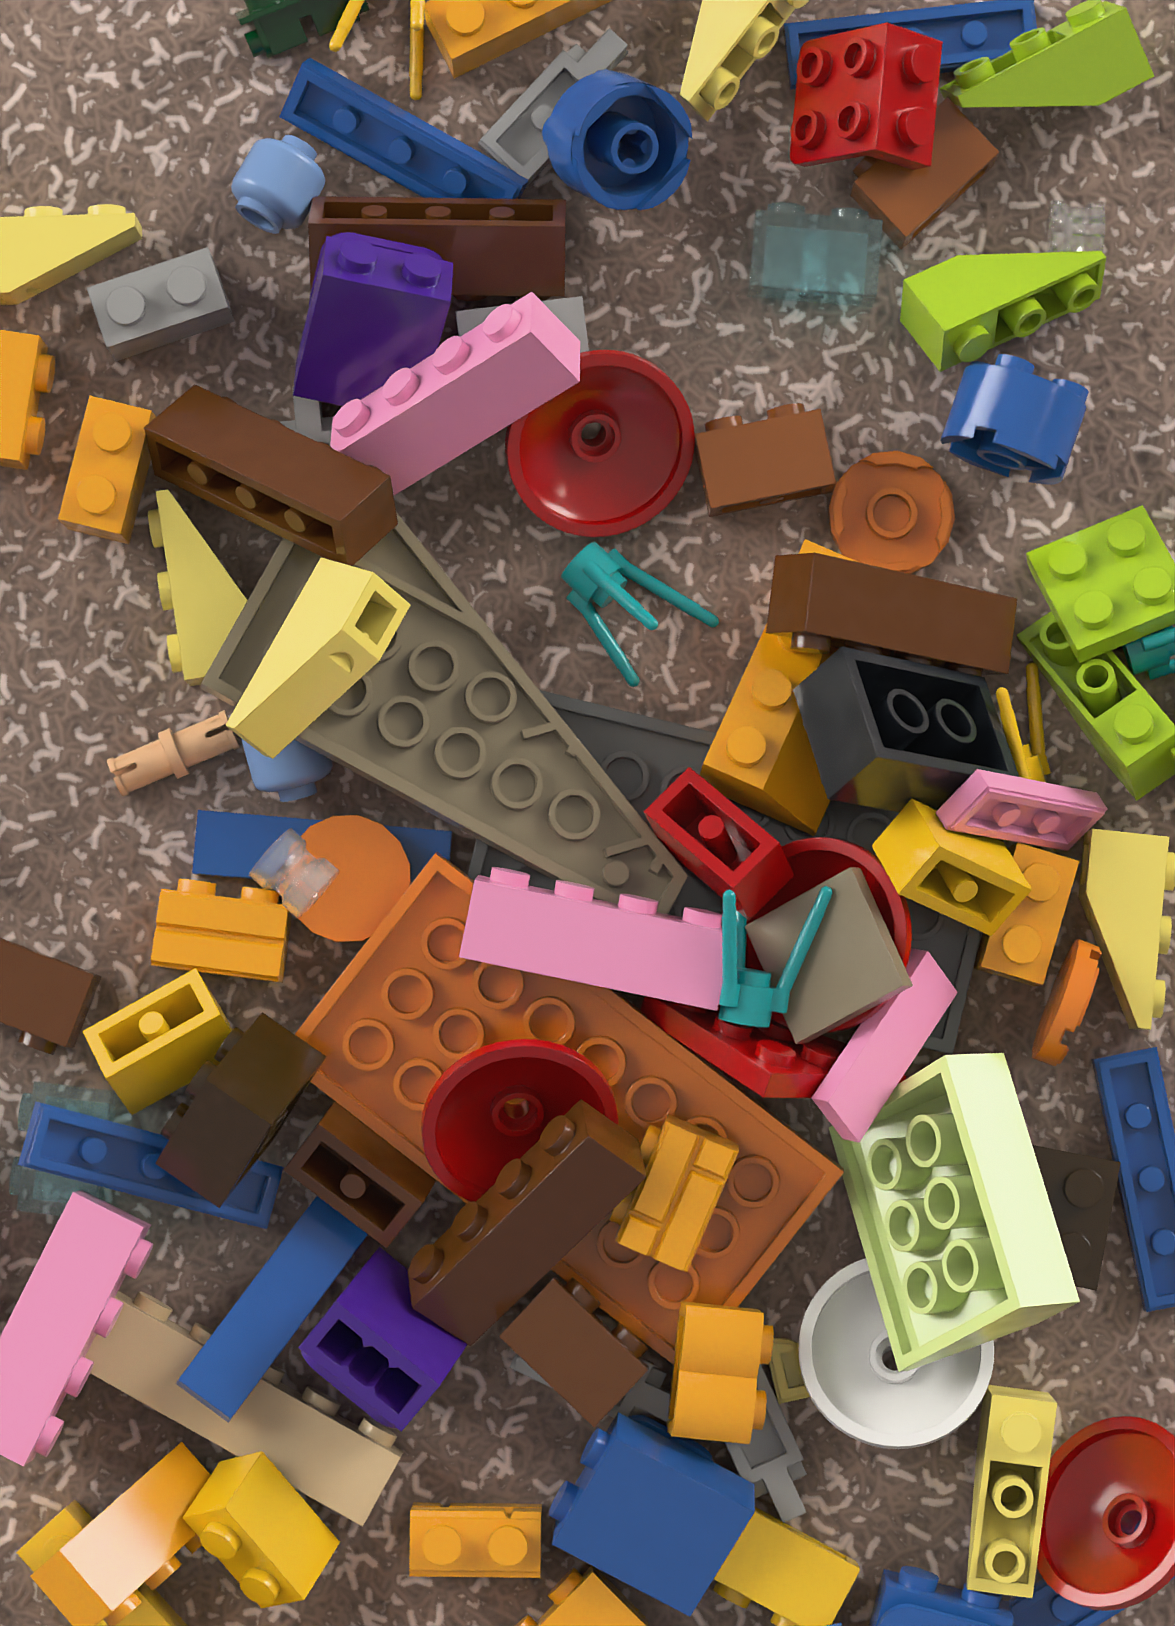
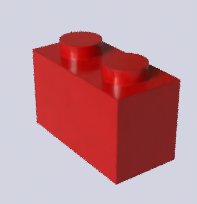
[643,767,794,920]

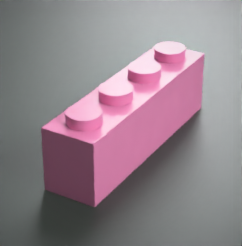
[330,292,580,495]
[459,867,722,1011]
[0,1190,153,1466]

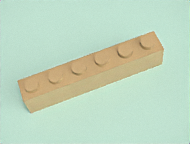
[85,1291,404,1527]

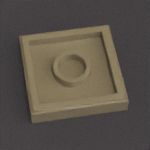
[745,867,913,1044]

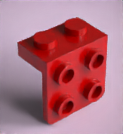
[790,22,943,170]

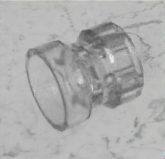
[249,828,340,919]

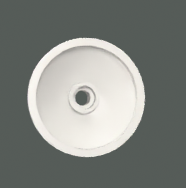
[798,1258,994,1449]

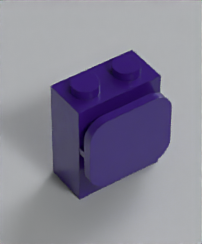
[293,232,453,406]
[298,1246,468,1432]

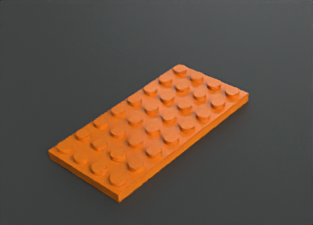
[295,852,844,1365]

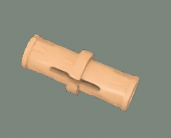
[107,710,240,797]

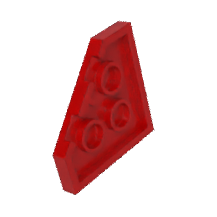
[640,996,907,1098]

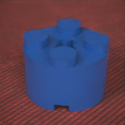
[542,69,693,211]
[940,354,1089,485]

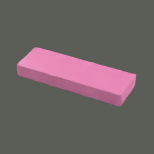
[935,769,1108,851]
[812,948,958,1142]

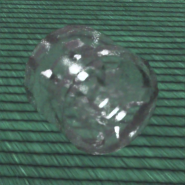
[1047,200,1105,252]

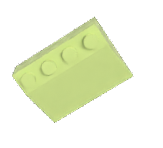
[829,1053,1080,1372]

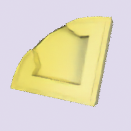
[769,1338,810,1404]

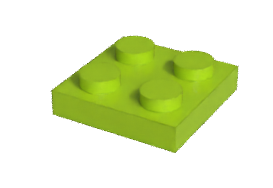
[1026,505,1175,663]

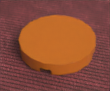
[828,451,955,574]
[284,815,411,943]
[1032,939,1102,1066]

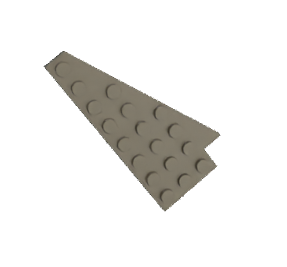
[200,512,688,914]

